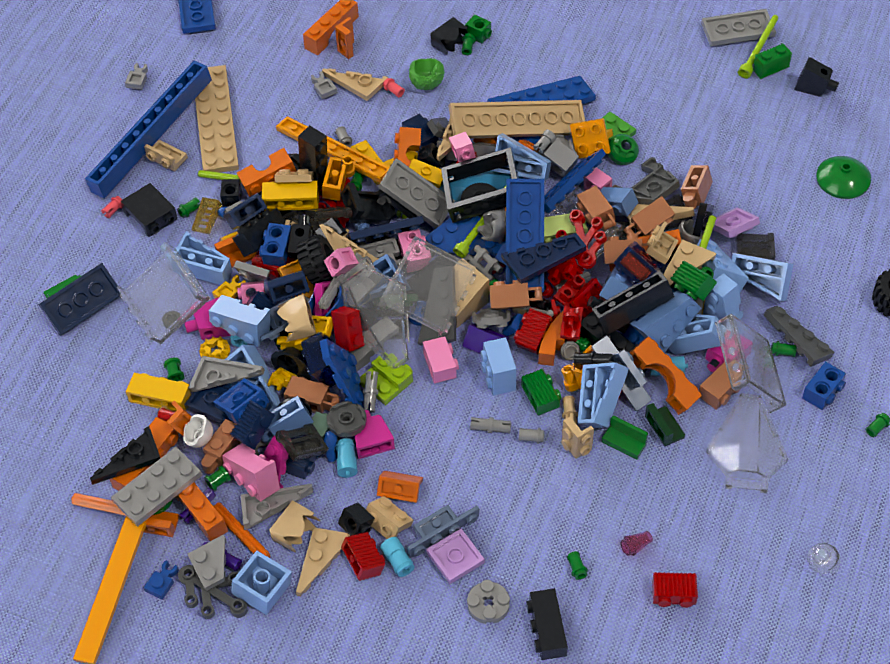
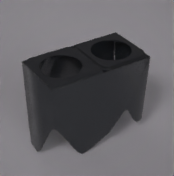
[430,17,468,55]

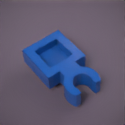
[143,560,179,600]

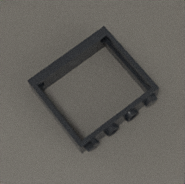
[441,147,519,223]

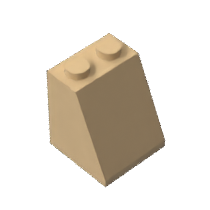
[453,258,489,328]

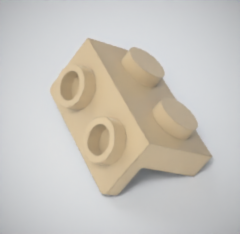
[144,140,188,172]
[275,169,314,182]
[646,221,679,264]
[561,417,594,459]
[366,496,414,539]

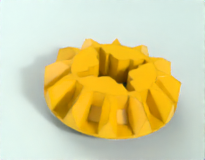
[199,336,230,359]

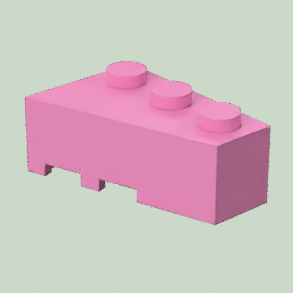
[222,443,280,502]

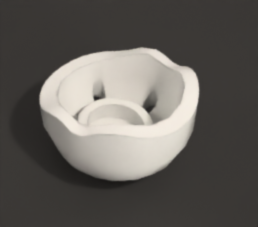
[183,414,213,448]

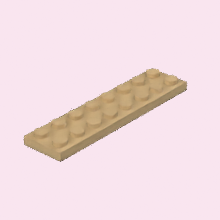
[195,65,239,173]
[448,100,585,138]

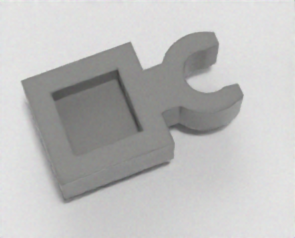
[125,63,148,90]
[311,71,337,99]

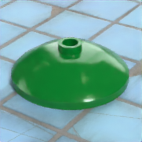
[816,156,871,199]

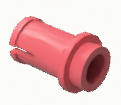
[383,78,405,98]
[101,196,122,218]

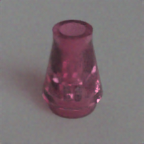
[620,531,653,556]

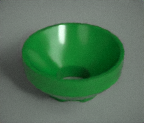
[608,134,639,165]

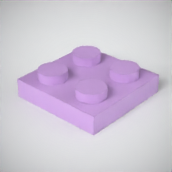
[713,207,760,238]
[426,529,485,584]

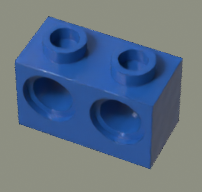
[259,223,291,266]
[802,361,846,410]

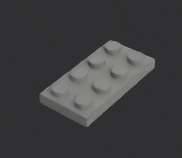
[701,9,776,46]
[378,158,455,229]
[111,447,202,527]

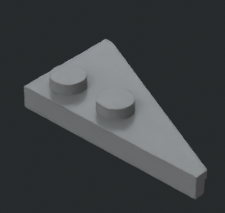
[188,356,265,392]
[241,484,313,530]

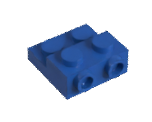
[213,378,270,424]

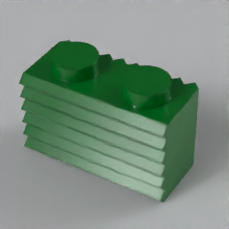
[753,43,792,79]
[670,261,717,301]
[521,369,562,416]

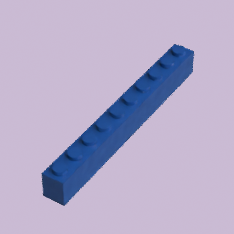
[85,60,212,198]

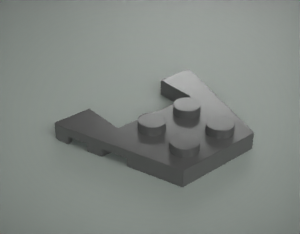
[612,157,680,205]

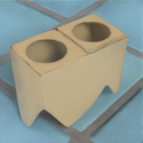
[277,294,317,342]
[269,500,320,553]

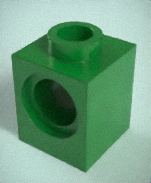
[465,14,492,44]

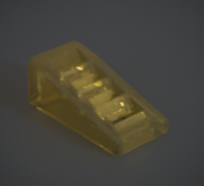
[192,197,222,234]

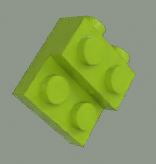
[359,351,413,406]

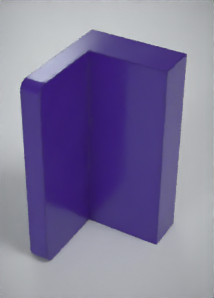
[462,323,509,354]

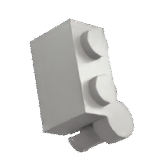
[533,129,579,177]

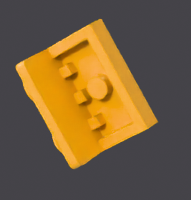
[570,118,613,159]

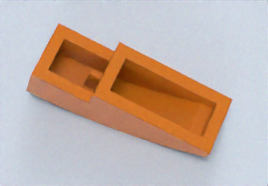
[538,311,565,366]

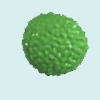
[409,58,445,90]

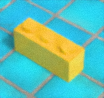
[262,181,319,211]
[126,372,192,411]

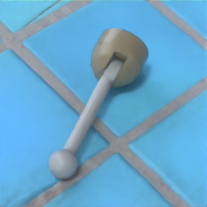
[513,307,554,317]

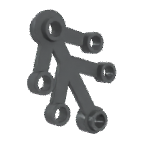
[178,565,248,619]

